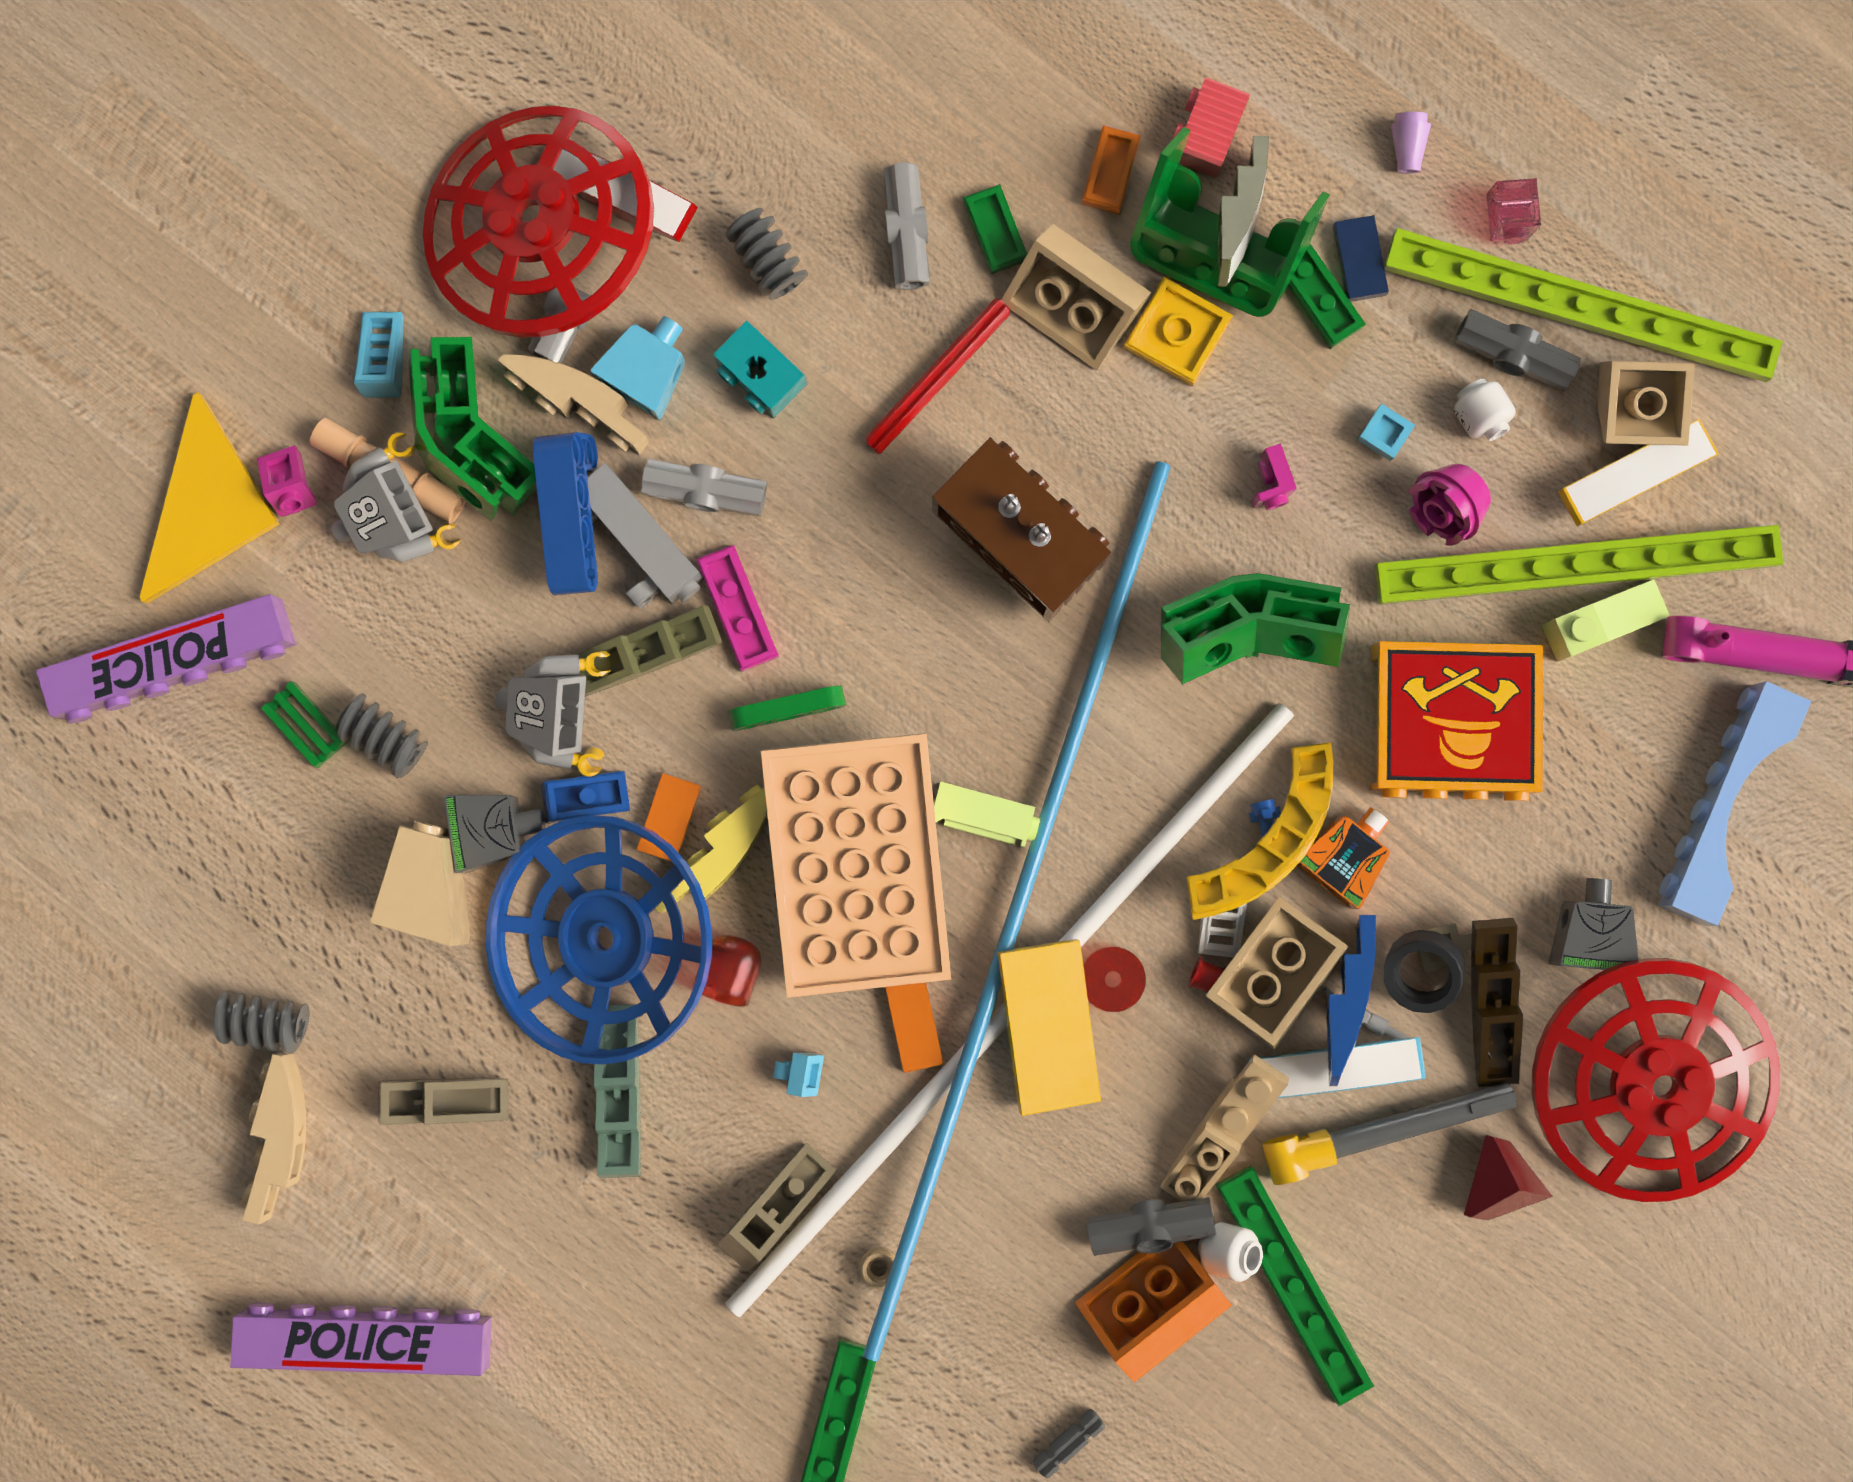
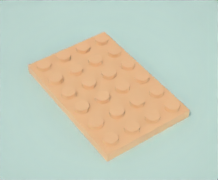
[761,733,951,998]

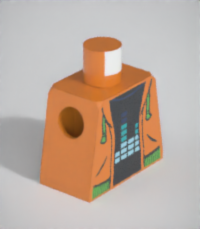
[1296,807,1390,909]

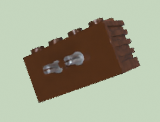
[932,437,1111,623]

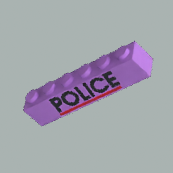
[36,594,296,724]
[230,1303,492,1376]

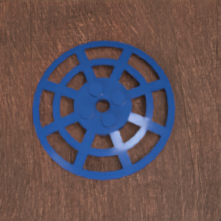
[485,816,712,1065]

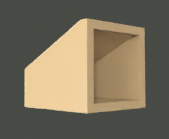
[370,821,471,946]

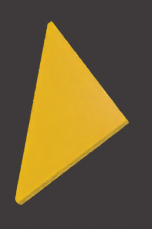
[140,392,280,604]

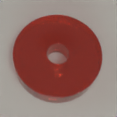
[1083,946,1146,1012]

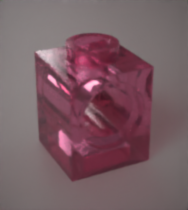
[1486,178,1541,245]

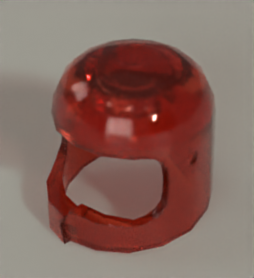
[692,935,761,1007]

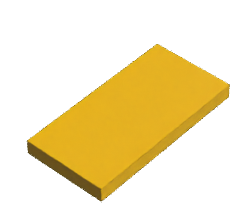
[997,939,1101,1116]

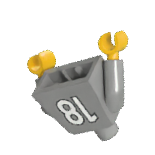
[332,432,461,562]
[495,651,611,776]

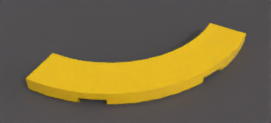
[1186,742,1333,920]

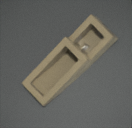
[378,1078,508,1125]

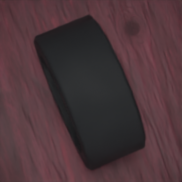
[1383,930,1465,1013]

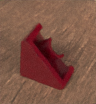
[1464,1135,1553,1220]

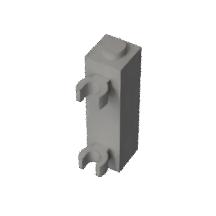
[587,463,704,609]

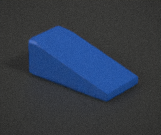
[541,771,630,824]

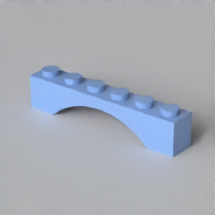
[1658,681,1811,926]

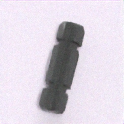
[1033,1409,1105,1479]

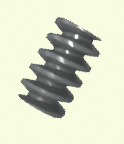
[726,208,808,300]
[335,693,428,778]
[214,991,310,1054]

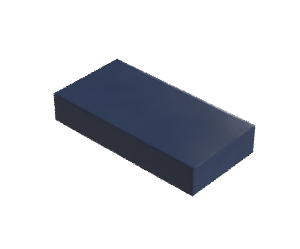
[1333,215,1389,302]

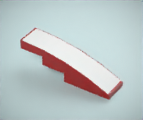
[553,150,698,242]

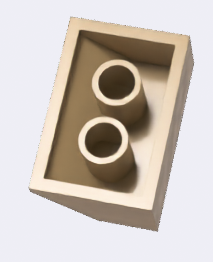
[1001,224,1151,370]
[1206,897,1348,1050]

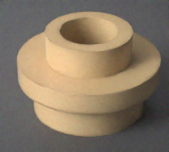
[858,1246,895,1289]

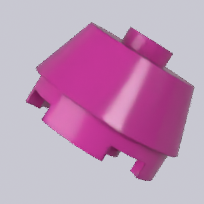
[1408,464,1491,546]

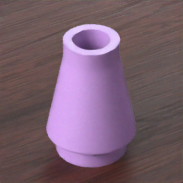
[1391,112,1431,174]

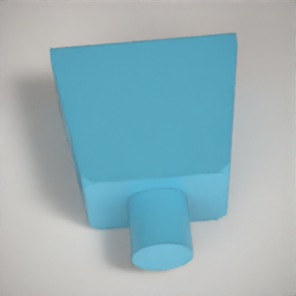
[590,316,685,420]

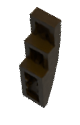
[1471,918,1523,1087]

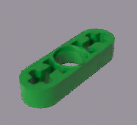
[728,685,847,731]

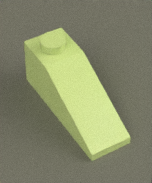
[1541,579,1670,662]

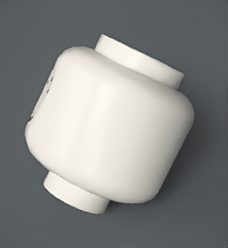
[1454,379,1516,441]
[1198,1222,1263,1282]

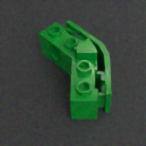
[409,337,537,522]
[1160,573,1350,685]

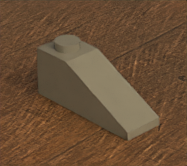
[717,1143,837,1272]

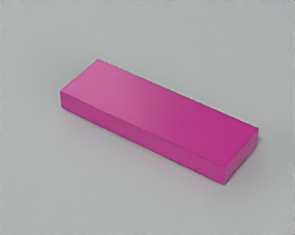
[696,545,779,672]

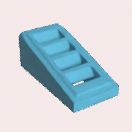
[354,312,404,398]

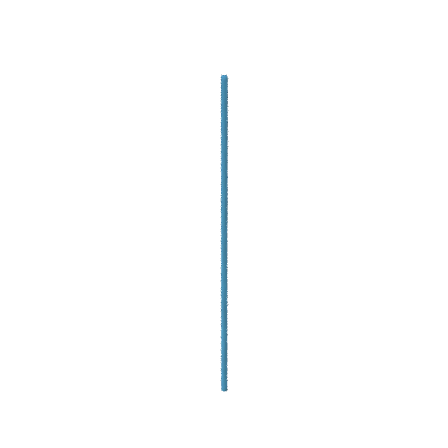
[862,461,1171,1362]

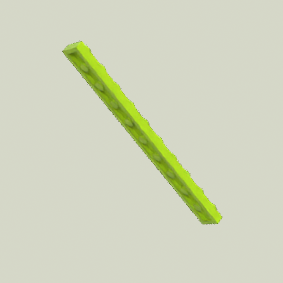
[1384,228,1783,382]
[1374,525,1784,605]

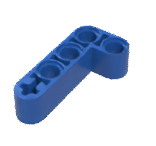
[533,432,598,596]

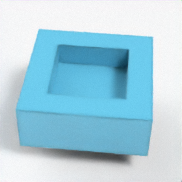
[1357,403,1415,462]

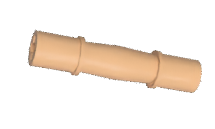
[310,418,466,523]

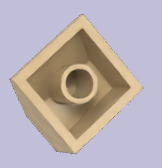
[1597,361,1695,446]

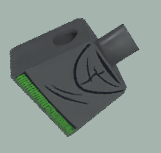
[444,795,545,874]
[1549,878,1639,970]

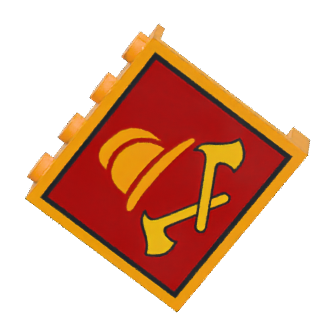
[1370,641,1543,801]

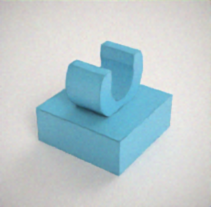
[773,1052,824,1097]

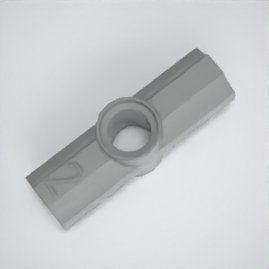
[884,162,930,290]
[641,459,767,517]

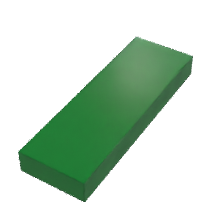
[1288,243,1366,349]

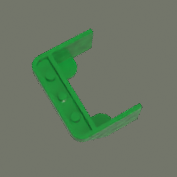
[1130,127,1330,317]

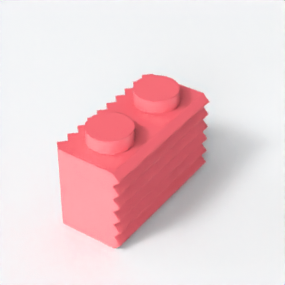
[1172,77,1250,178]

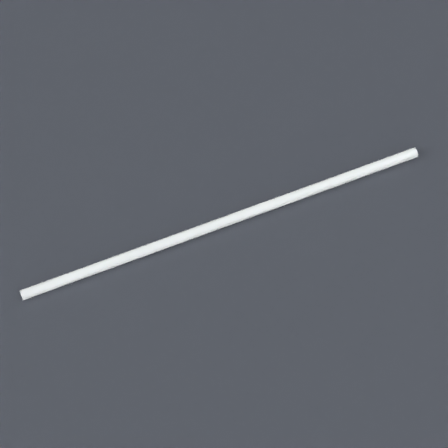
[725,703,1294,1317]

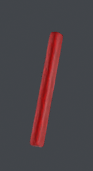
[865,298,1010,454]

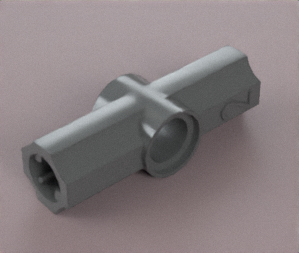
[1454,309,1581,392]
[1087,1197,1216,1256]

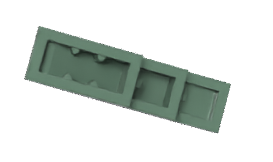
[594,1004,641,1178]

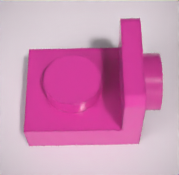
[1251,443,1297,511]
[257,445,317,517]

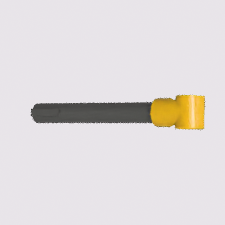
[1262,1082,1517,1185]

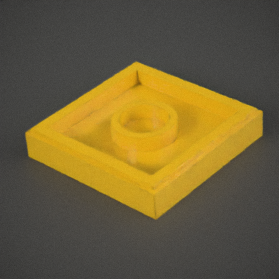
[1124,277,1233,387]

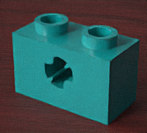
[713,320,807,418]

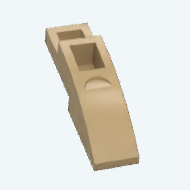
[498,354,649,455]
[242,1052,306,1225]
[1160,1055,1289,1202]

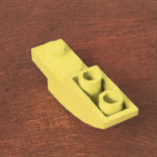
[656,784,768,913]

